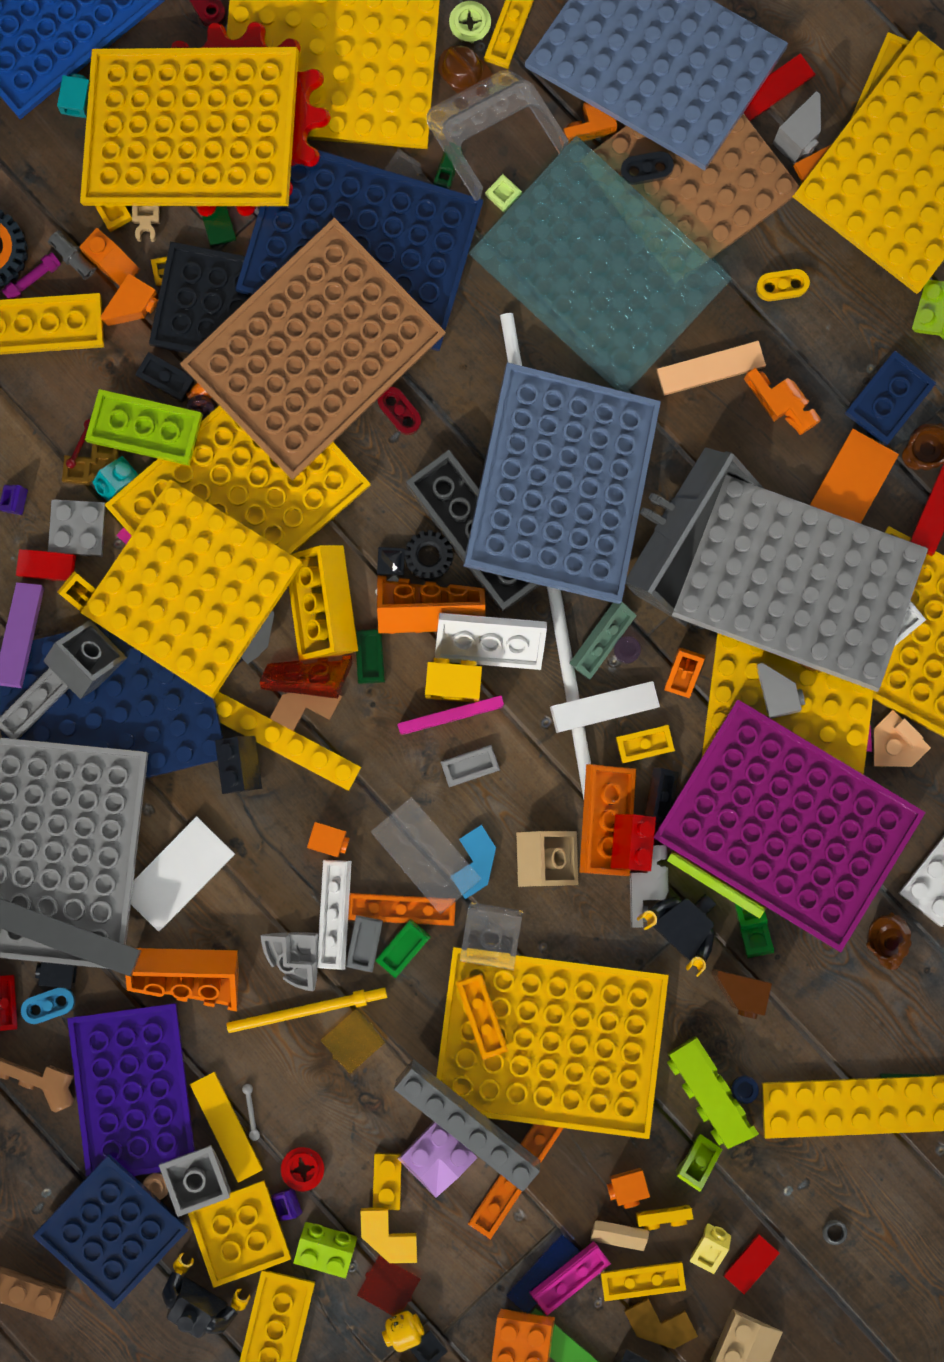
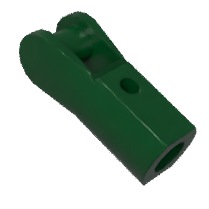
[433,144,463,190]

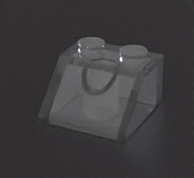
[460,902,523,970]

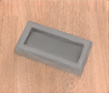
[441,745,500,787]

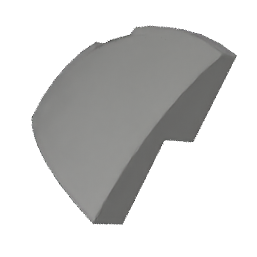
[261,932,319,991]

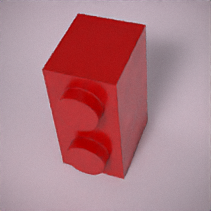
[611,814,656,871]

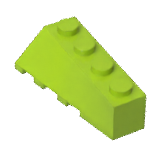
[667,1036,759,1149]

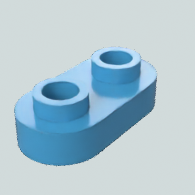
[21,988,75,1024]

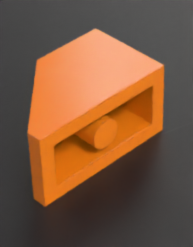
[79,228,140,287]
[100,273,159,326]

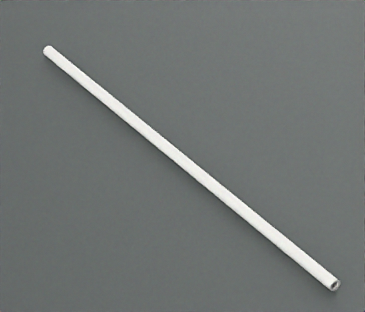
[500,313,591,799]

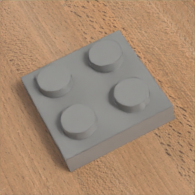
[48,500,106,557]

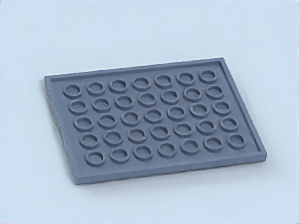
[525,0,788,170]
[463,362,661,604]

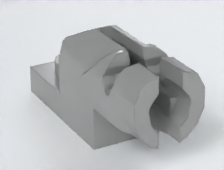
[630,845,669,928]

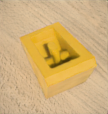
[57,571,96,621]

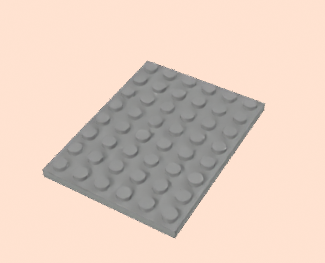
[672,475,928,692]
[0,738,148,969]

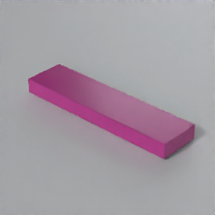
[398,695,504,735]

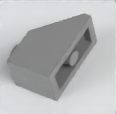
[757,663,805,719]

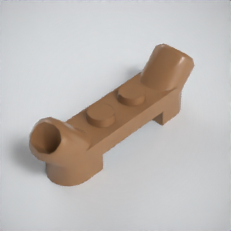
[0,1057,74,1112]

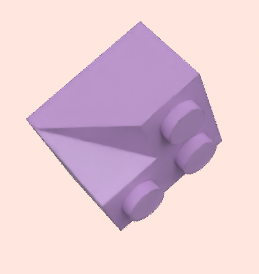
[397,1121,478,1198]

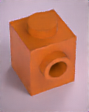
[606,1168,650,1209]

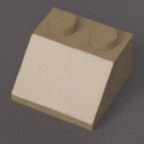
[516,831,578,887]
[710,1309,783,1362]

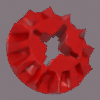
[281,1147,324,1191]

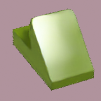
[676,1134,723,1192]

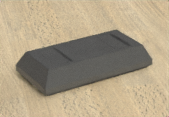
[346,915,383,972]

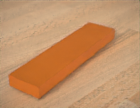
[348,893,456,926]

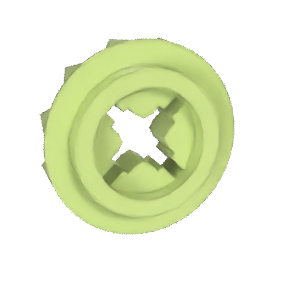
[449,1,491,44]

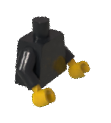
[637,894,716,977]
[162,1253,250,1338]

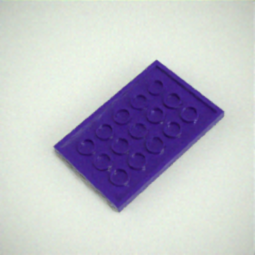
[67,1003,195,1177]

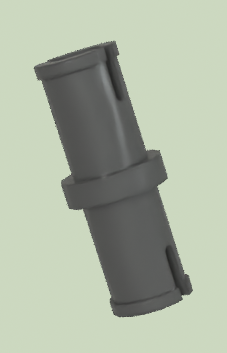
[48,230,97,280]

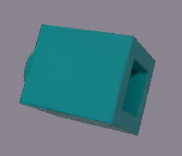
[57,74,89,118]

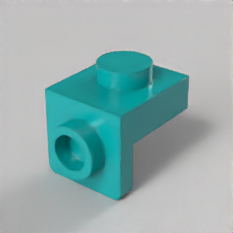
[92,456,139,501]

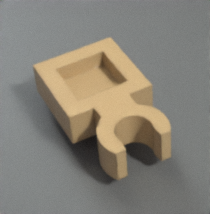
[132,206,160,242]

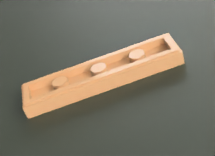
[657,341,766,396]

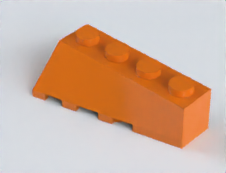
[377,575,485,634]
[125,948,239,1012]

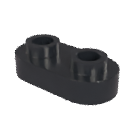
[621,151,674,185]

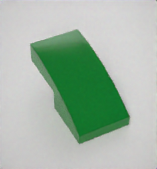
[734,903,774,959]

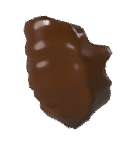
[902,423,944,470]
[866,912,912,970]

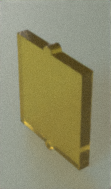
[321,1009,386,1074]

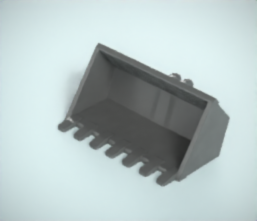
[625,447,763,630]

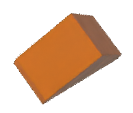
[664,648,705,698]

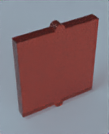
[357,1255,421,1316]

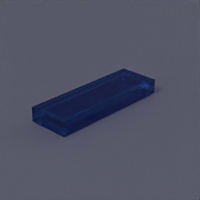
[506,1233,581,1313]

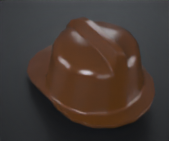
[438,45,494,101]

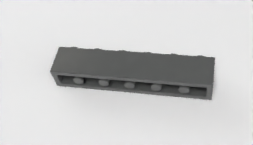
[394,1059,541,1192]

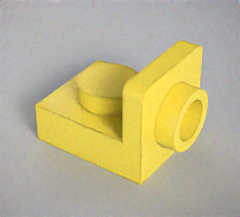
[690,1224,731,1274]

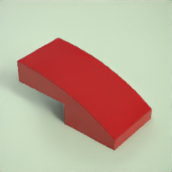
[16,549,76,581]

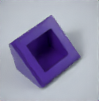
[0,485,28,515]
[271,1188,302,1222]

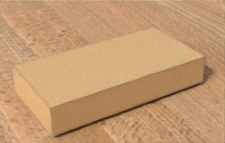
[590,1220,649,1251]

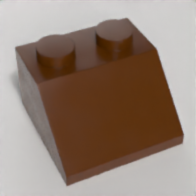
[711,969,772,1019]

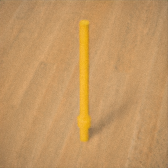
[226,987,388,1033]

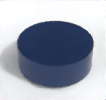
[731,1076,759,1104]

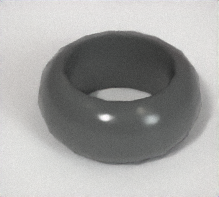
[822,1220,848,1245]

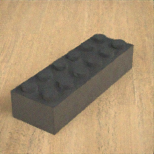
[406,450,540,613]

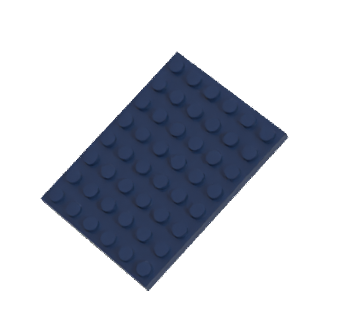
[236,150,484,351]
[0,624,224,779]

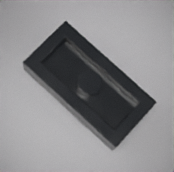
[135,352,195,402]
[645,767,679,824]

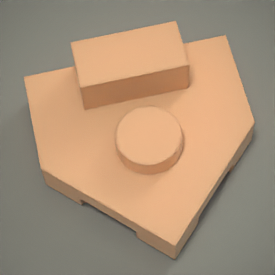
[873,710,931,767]

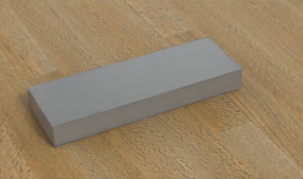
[0,668,69,739]

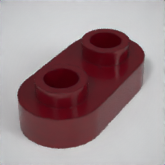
[189,0,226,27]
[378,387,421,435]

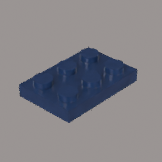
[844,351,936,446]

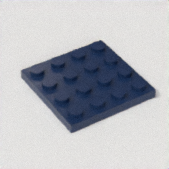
[33,1154,189,1309]

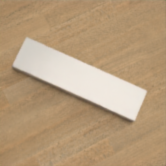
[550,681,660,733]
[317,860,352,970]

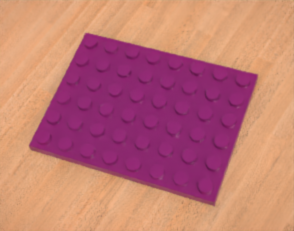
[654,700,926,952]

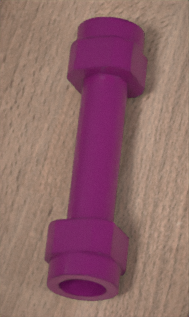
[1,252,61,299]

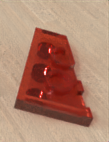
[259,655,353,699]

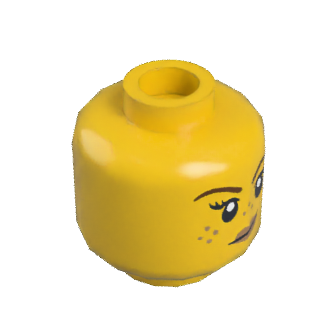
[382,1311,425,1352]

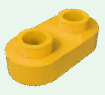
[756,269,810,301]

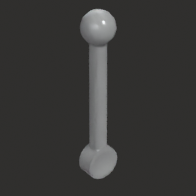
[242,1084,260,1141]

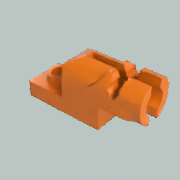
[562,102,617,146]
[744,368,821,435]

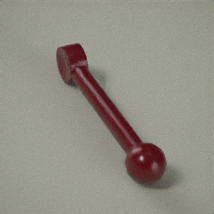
[66,419,90,468]

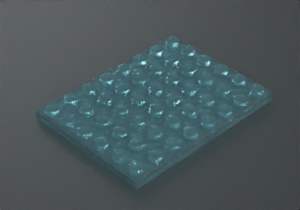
[469,136,732,393]

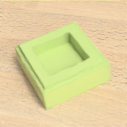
[485,174,522,212]

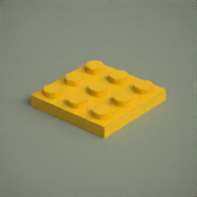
[188,1180,292,1288]

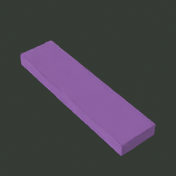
[0,582,44,688]

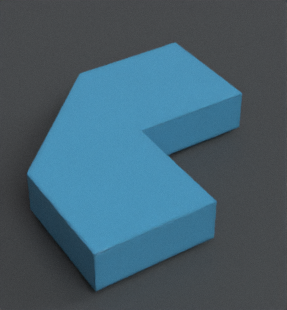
[451,825,496,899]

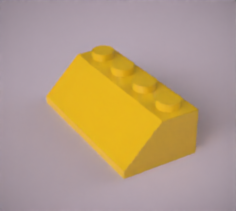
[289,545,358,661]

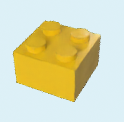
[425,658,482,703]

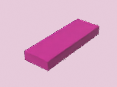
[530,1241,611,1316]

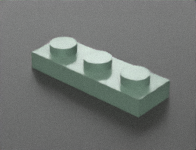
[569,602,637,679]

